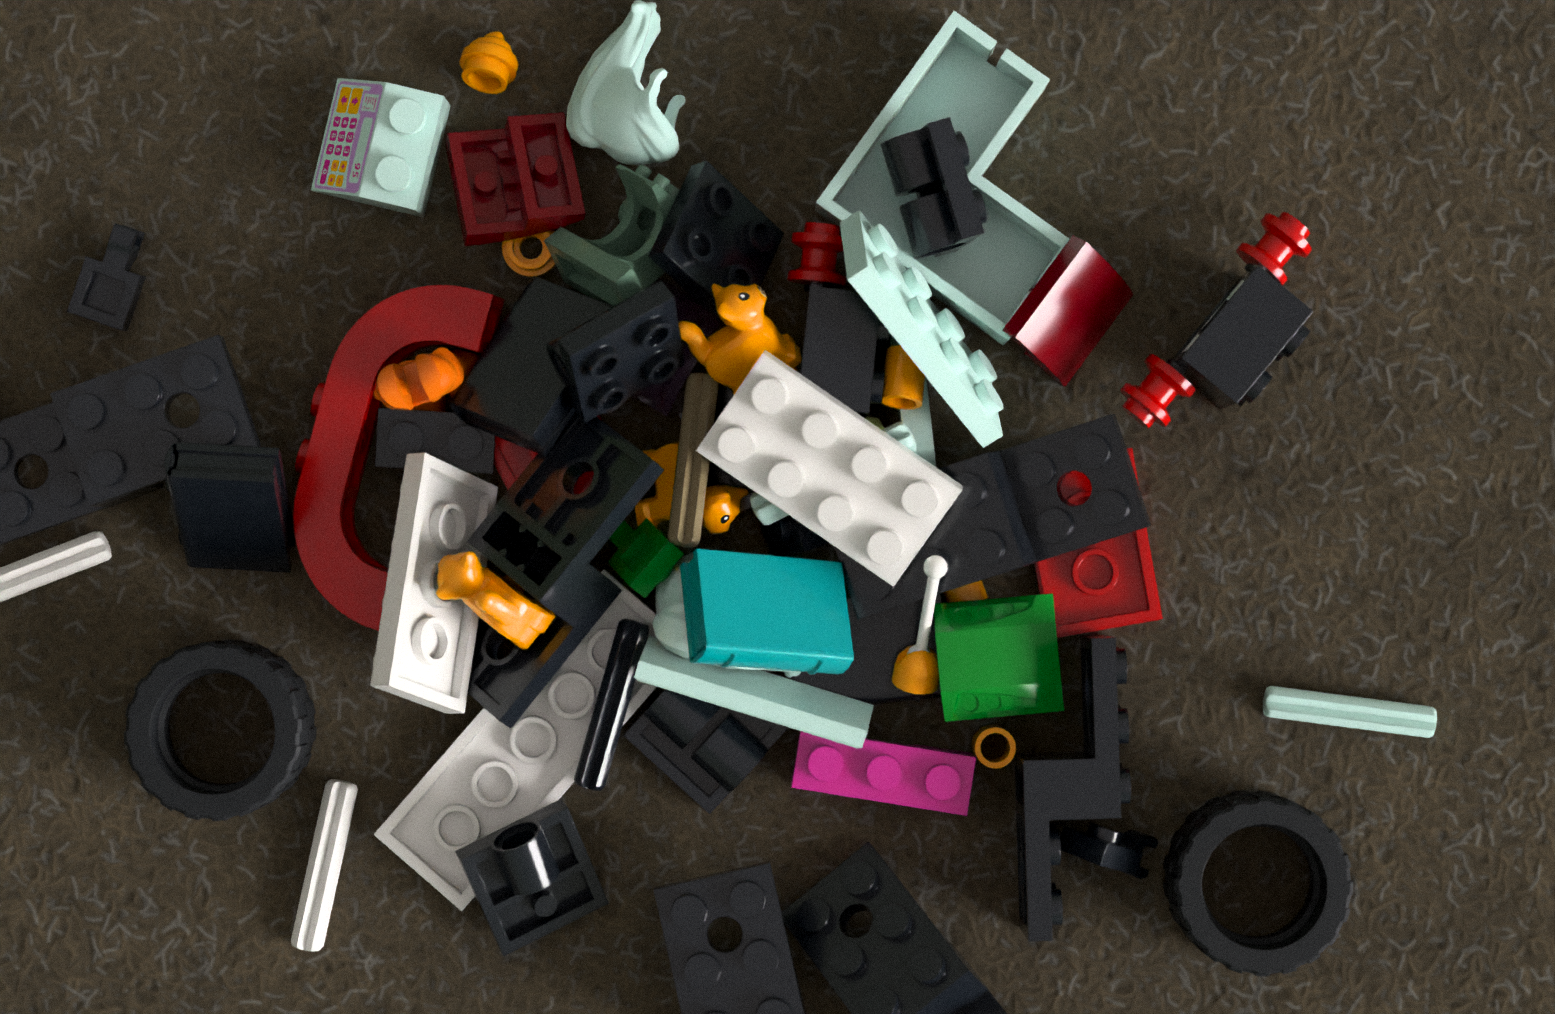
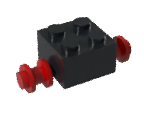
[1120,212,1314,429]
[787,222,889,418]

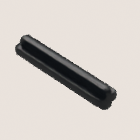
[574,618,649,791]

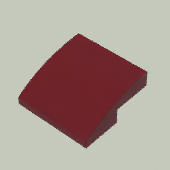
[445,112,586,246]
[1002,235,1134,387]

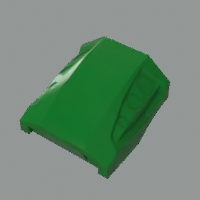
[934,593,1064,722]

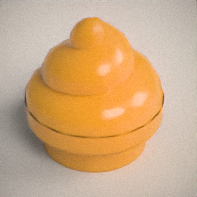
[459,31,519,94]

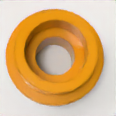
[502,230,556,277]

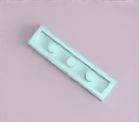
[634,636,874,749]

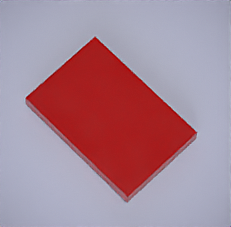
[1034,448,1163,638]

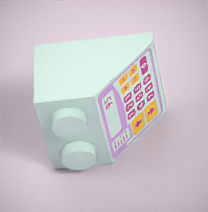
[311,78,451,218]

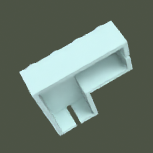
[815,11,1070,345]

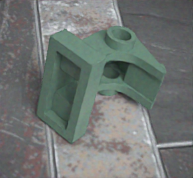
[544,163,680,306]

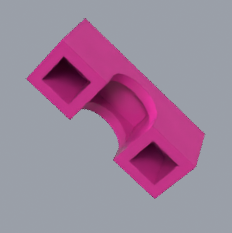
[791,731,976,816]

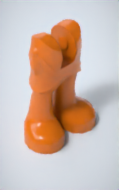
[373,347,480,412]

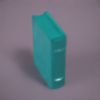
[680,548,854,675]

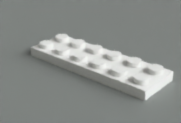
[374,569,657,911]

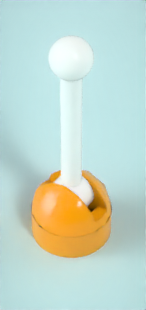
[892,555,947,694]

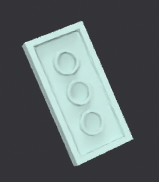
[840,210,1004,448]

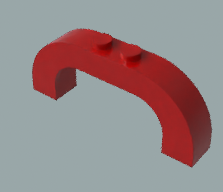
[293,285,505,631]

